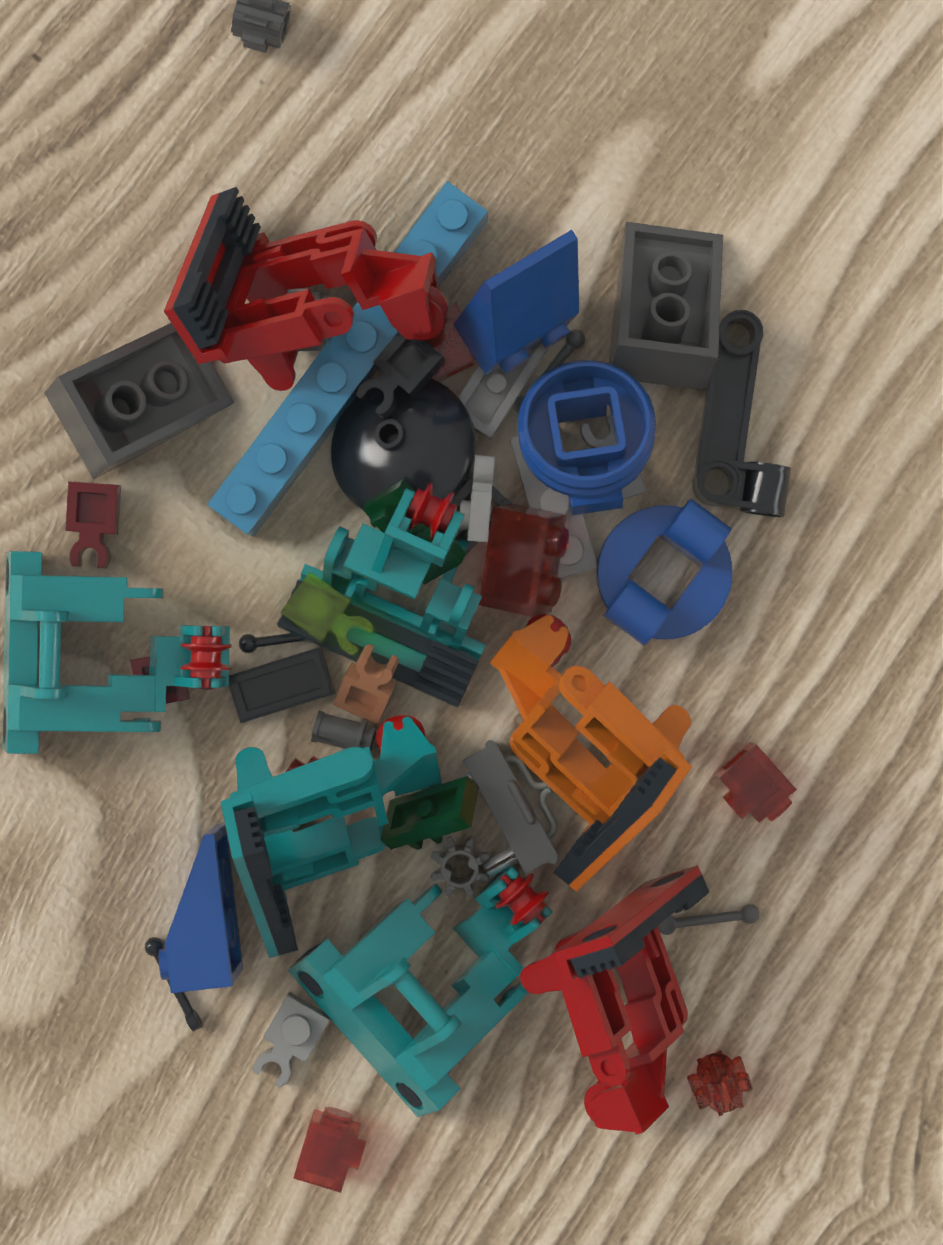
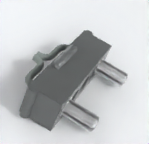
[454,740,558,878]

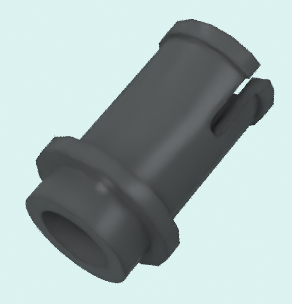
[311,711,377,752]

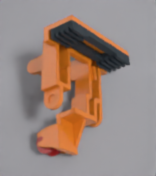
[490,613,692,892]

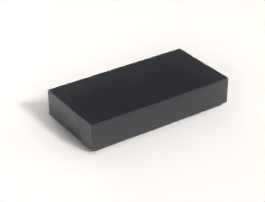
[229,647,336,723]

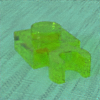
[280,572,374,656]

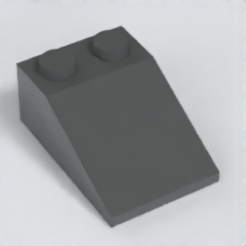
[609,222,723,391]
[44,323,234,480]

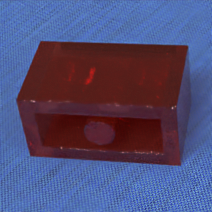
[479,504,569,617]

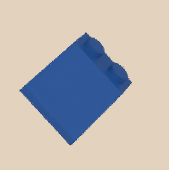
[453,230,579,375]
[159,823,243,993]

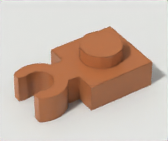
[333,644,399,725]

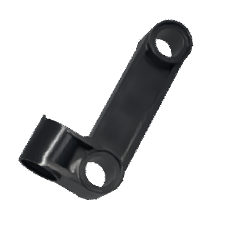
[692,310,791,518]

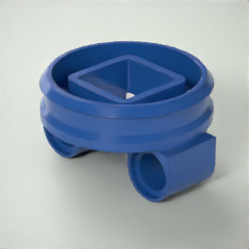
[518,360,656,516]
[597,498,733,646]

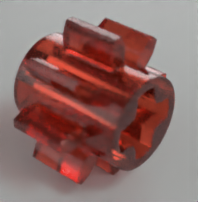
[687,1050,753,1116]

